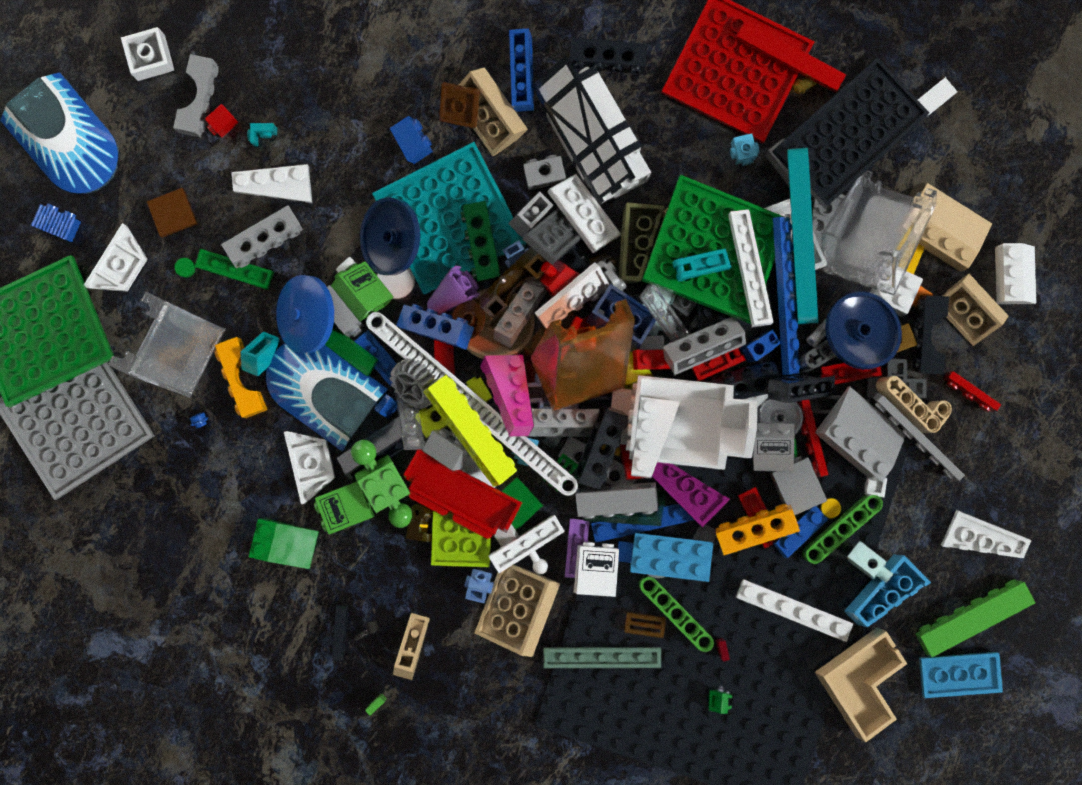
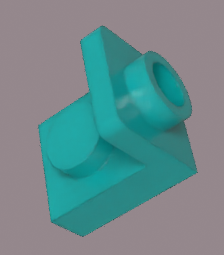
[247,123,277,146]

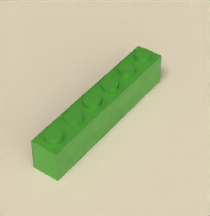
[915,579,1035,657]

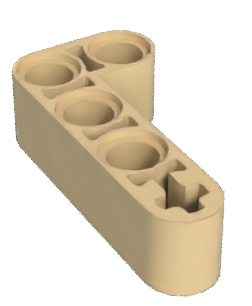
[876,376,952,433]

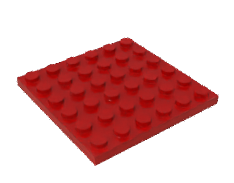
[661,0,814,144]

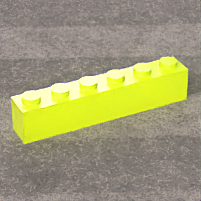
[423,375,517,487]

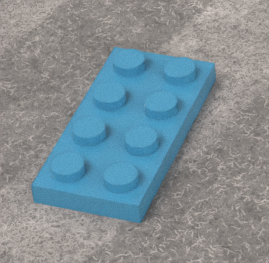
[630,533,713,582]
[919,652,1003,698]

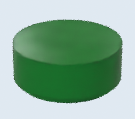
[175,258,196,278]

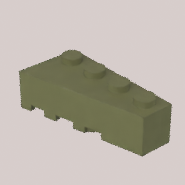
[619,203,665,284]

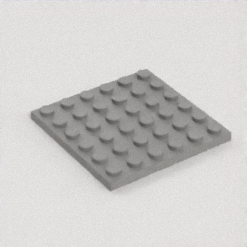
[0,362,155,500]

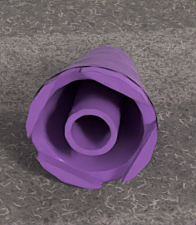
[427,266,480,315]

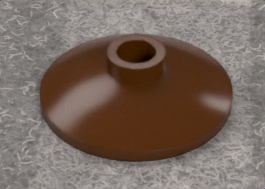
[452,300,485,339]

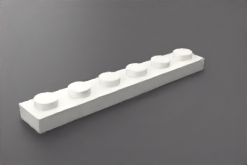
[728,209,773,327]
[736,579,853,642]

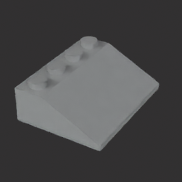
[815,387,906,482]

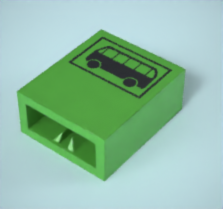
[331,262,394,321]
[314,482,375,534]

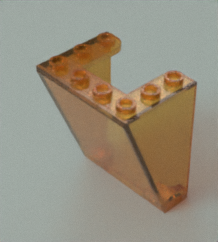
[531,299,635,411]

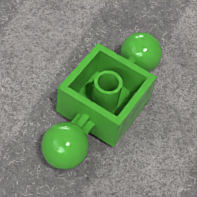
[351,440,412,528]

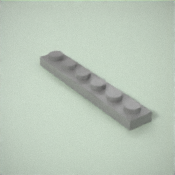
[873,393,965,481]

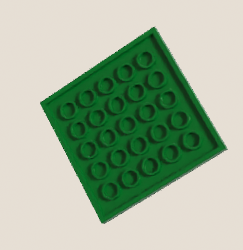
[642,175,784,324]
[0,255,115,408]

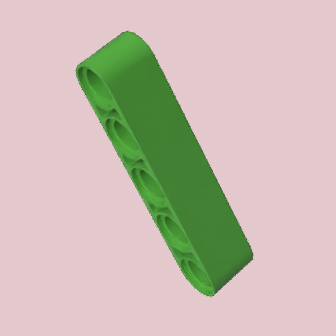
[802,494,883,564]
[639,575,714,652]

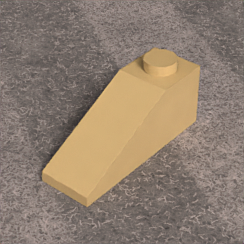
[393,613,430,680]

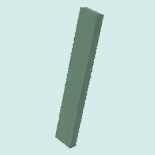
[543,647,661,668]

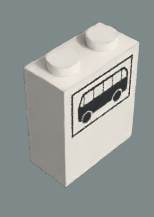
[574,542,619,597]

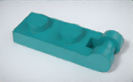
[672,249,731,282]

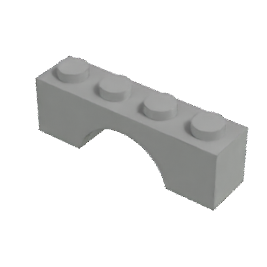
[173,54,218,138]

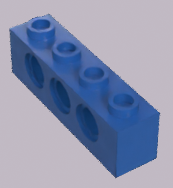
[509,28,534,112]
[396,304,474,350]

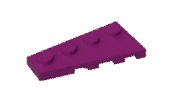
[652,462,730,527]

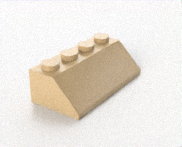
[459,68,528,156]

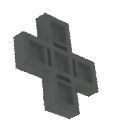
[866,359,926,417]

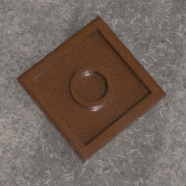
[439,82,480,128]
[147,188,197,238]

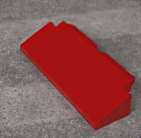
[404,448,522,539]

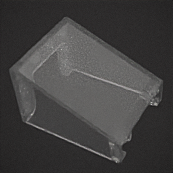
[821,170,937,295]
[108,292,225,398]

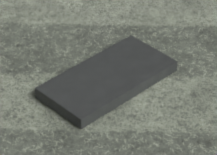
[523,207,582,265]

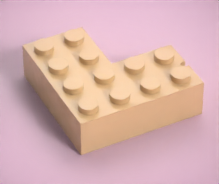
[815,627,907,742]

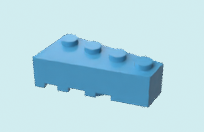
[844,554,931,627]

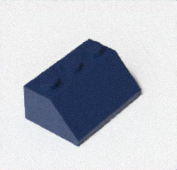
[585,284,659,352]

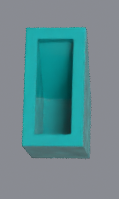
[240,332,279,376]

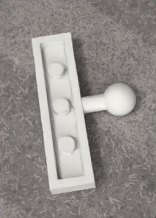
[488,514,565,574]

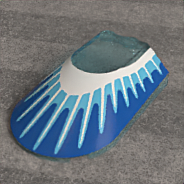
[0,72,119,194]
[266,344,389,452]

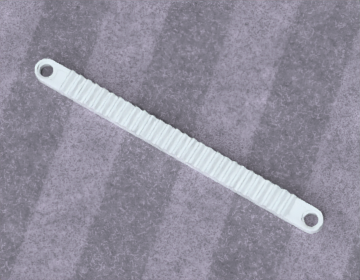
[366,312,578,496]

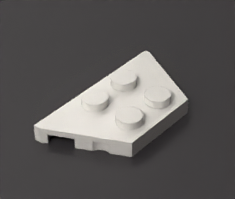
[84,223,147,291]
[284,431,336,504]

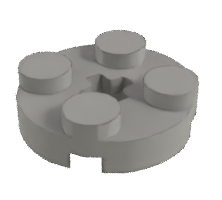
[597,261,626,291]

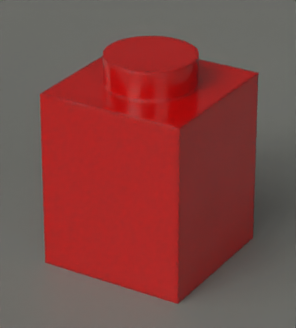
[205,104,239,138]

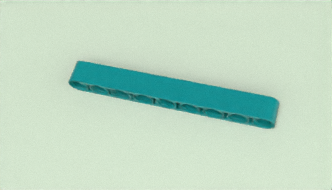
[787,147,818,324]

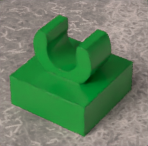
[709,690,732,714]

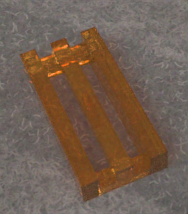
[624,612,666,638]

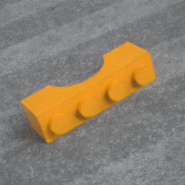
[214,337,267,418]

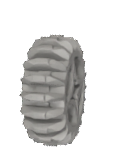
[390,358,436,409]

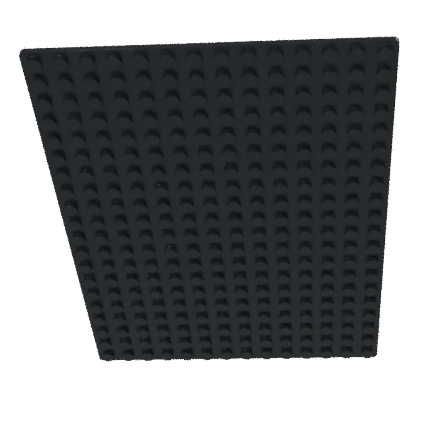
[536,369,910,785]

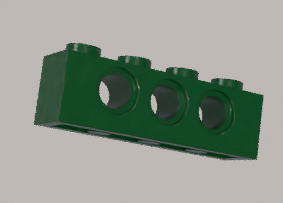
[460,201,501,283]

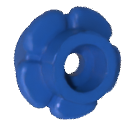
[189,412,208,428]

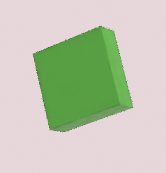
[366,694,387,716]

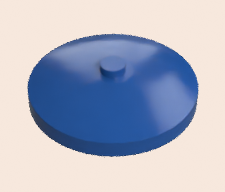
[276,275,334,353]

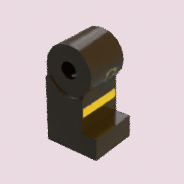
[406,504,432,542]

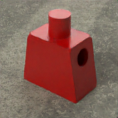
[540,260,580,298]

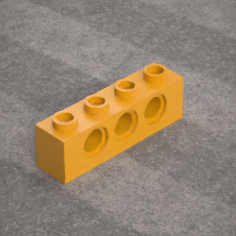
[716,504,800,555]

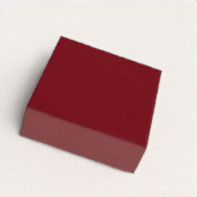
[716,638,730,661]

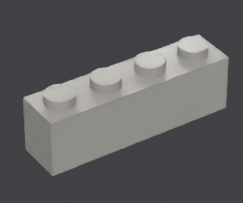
[575,482,658,519]

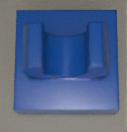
[374,394,401,420]

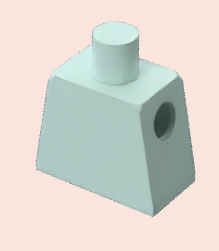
[848,541,893,583]

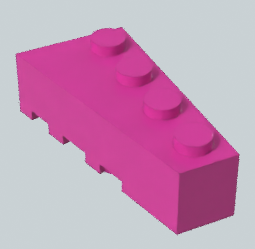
[480,355,534,437]

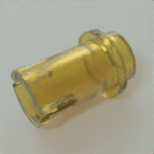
[793,77,818,94]

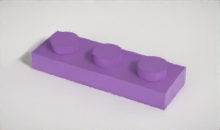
[565,518,589,578]

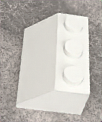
[995,243,1036,304]

